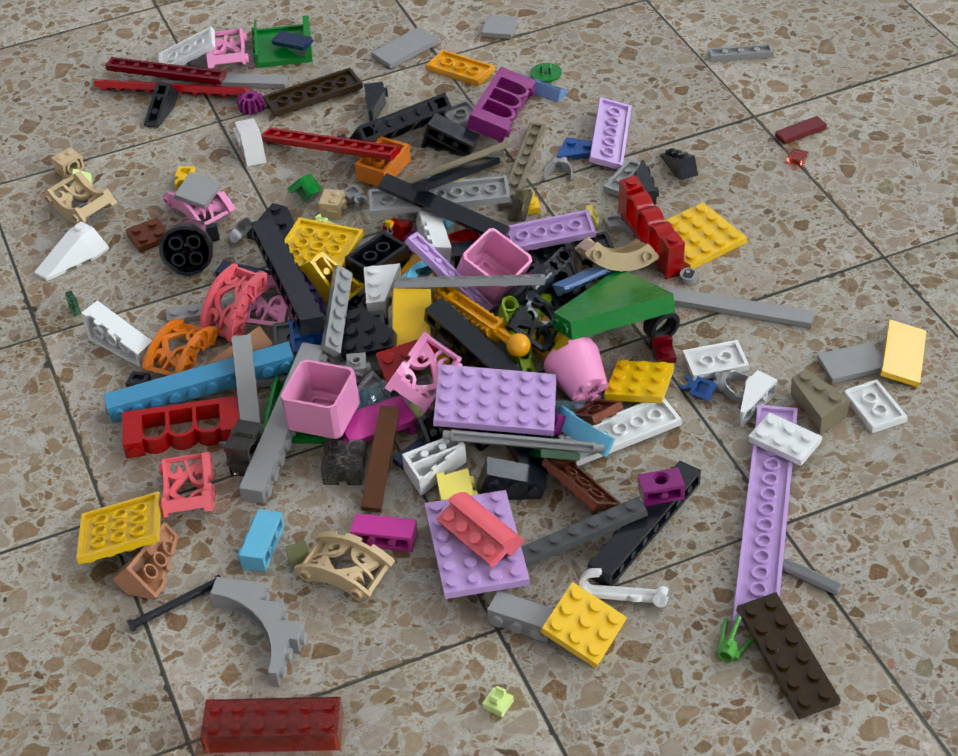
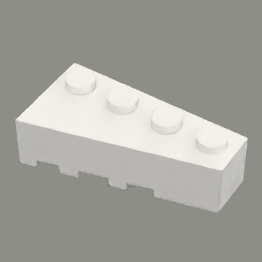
[82,301,152,368]

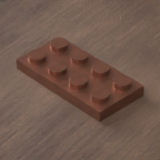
[541,458,622,512]

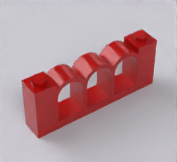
[618,175,685,280]
[122,395,242,459]

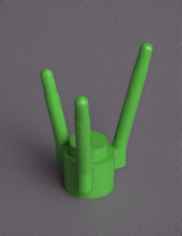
[715,616,753,662]

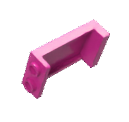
[342,395,417,455]

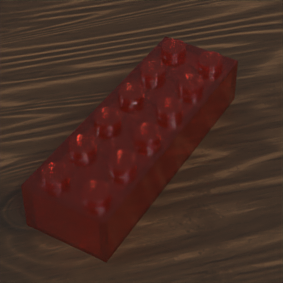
[200,697,344,753]

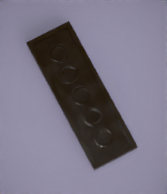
[263,68,363,117]
[736,592,841,719]

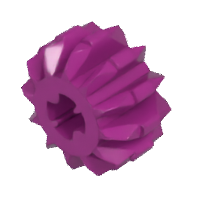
[237,90,265,115]

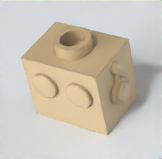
[51,147,85,179]
[319,189,347,219]

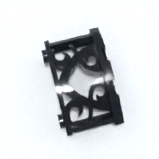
[505,285,558,353]

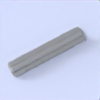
[782,559,842,595]

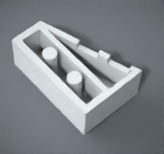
[233,118,267,167]
[364,263,401,318]
[402,438,467,496]

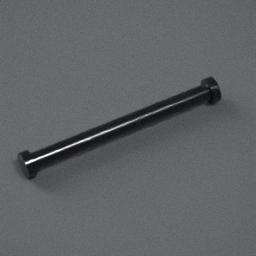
[127,574,221,632]

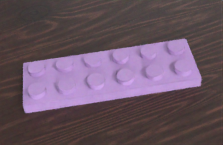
[589,97,632,170]
[506,210,596,251]

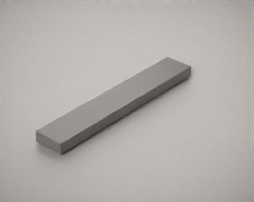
[231,334,262,445]

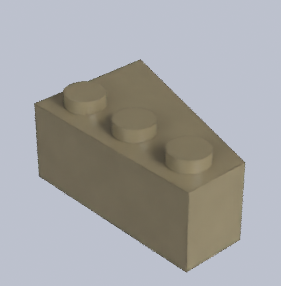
[791,369,849,435]

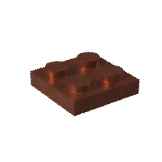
[125,217,167,253]
[572,399,623,425]

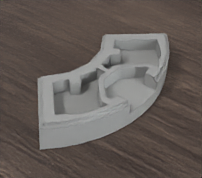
[602,215,636,238]

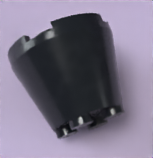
[159,219,214,276]

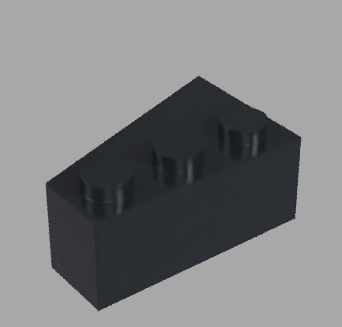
[476,457,546,500]

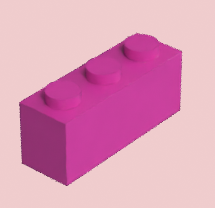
[350,513,418,552]

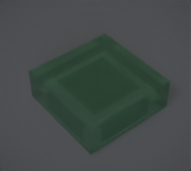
[65,291,81,316]

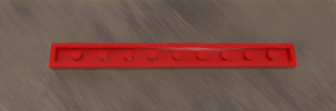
[94,79,250,97]
[261,127,401,161]

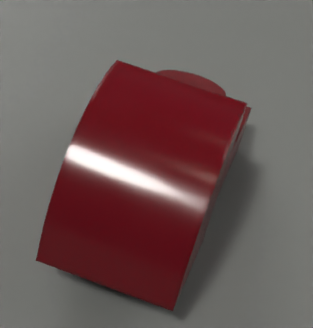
[650,334,677,363]

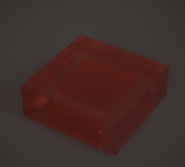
[787,148,809,166]

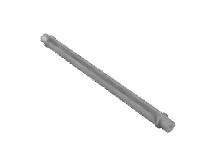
[443,429,605,454]

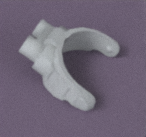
[542,157,574,181]
[229,217,255,245]
[713,370,749,402]

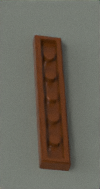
[361,405,400,512]

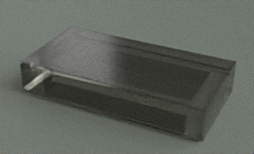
[507,189,533,222]

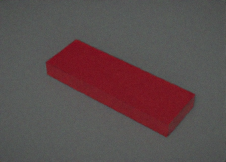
[775,116,827,145]

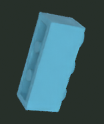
[238,509,284,572]

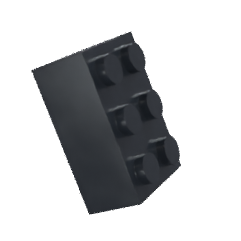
[345,231,410,284]

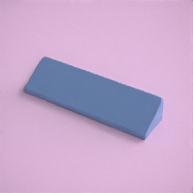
[516,72,568,102]
[552,265,614,296]

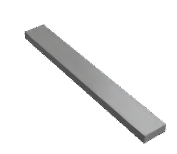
[163,73,288,89]
[394,274,545,288]
[667,287,815,328]

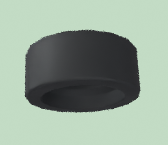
[643,312,680,338]

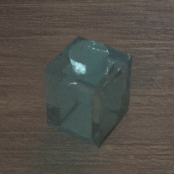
[358,380,391,407]

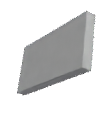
[371,27,439,69]

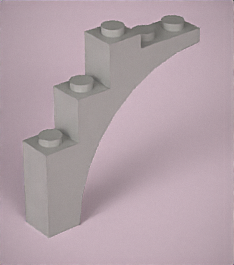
[210,577,308,687]

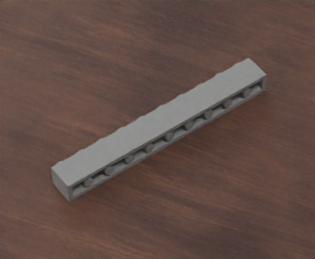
[239,342,328,504]

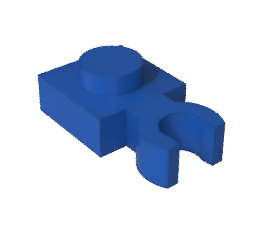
[679,375,717,401]

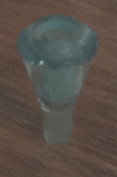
[555,398,585,413]

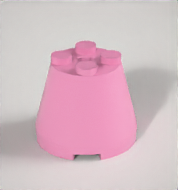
[543,337,609,406]

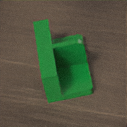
[287,173,322,201]

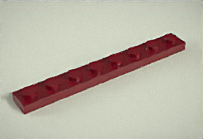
[105,57,226,85]

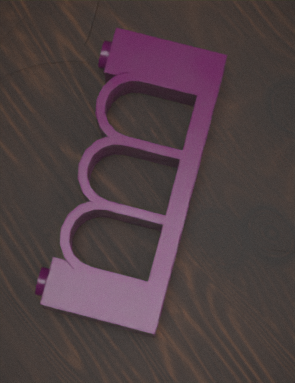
[466,66,536,142]

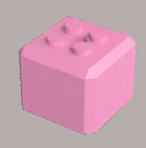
[456,228,532,306]
[280,359,360,439]

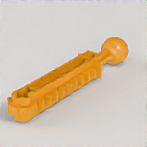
[434,287,531,357]

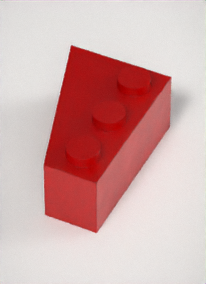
[376,335,437,394]

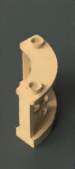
[44,170,118,224]
[574,236,659,271]
[294,531,395,602]

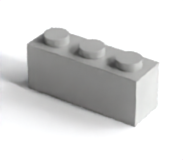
[487,591,554,643]

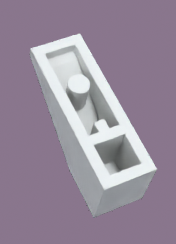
[740,370,777,427]

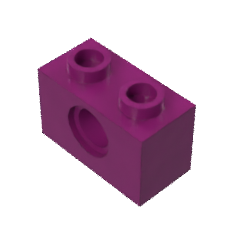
[638,467,685,506]

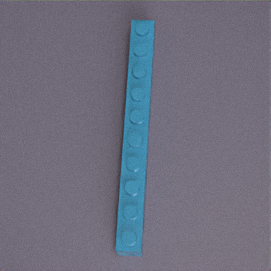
[104,341,294,422]

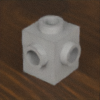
[343,352,371,383]

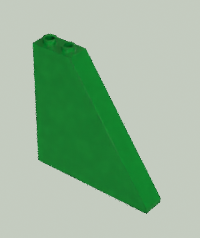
[553,271,675,340]

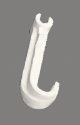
[579,568,669,607]

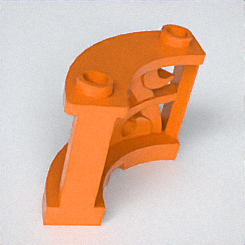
[142,318,219,375]

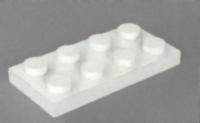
[159,26,215,66]

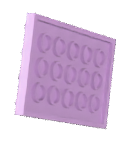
[433,364,556,436]
[425,490,530,599]

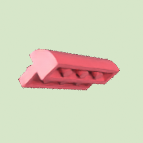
[436,492,525,568]

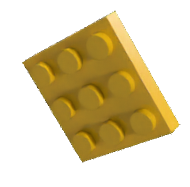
[604,360,674,404]
[540,582,627,669]

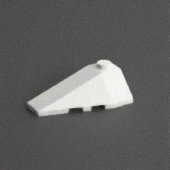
[34,222,109,281]

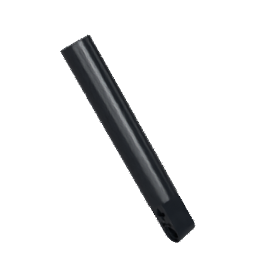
[449,247,573,367]

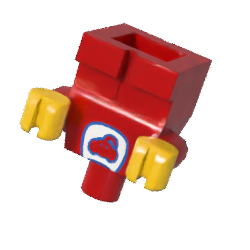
[383,218,413,241]

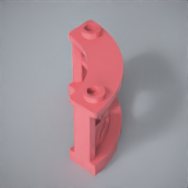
[200,263,268,342]
[159,452,215,518]

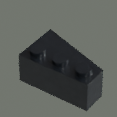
[421,113,480,157]

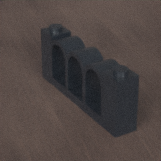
[349,92,452,142]

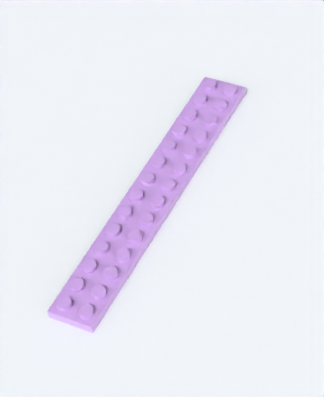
[732,405,798,627]

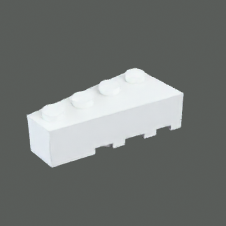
[416,210,451,263]

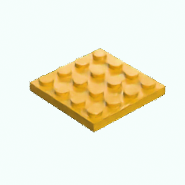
[665,202,747,269]
[285,217,364,272]
[76,491,162,565]

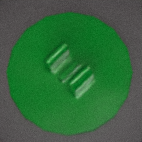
[531,63,562,83]

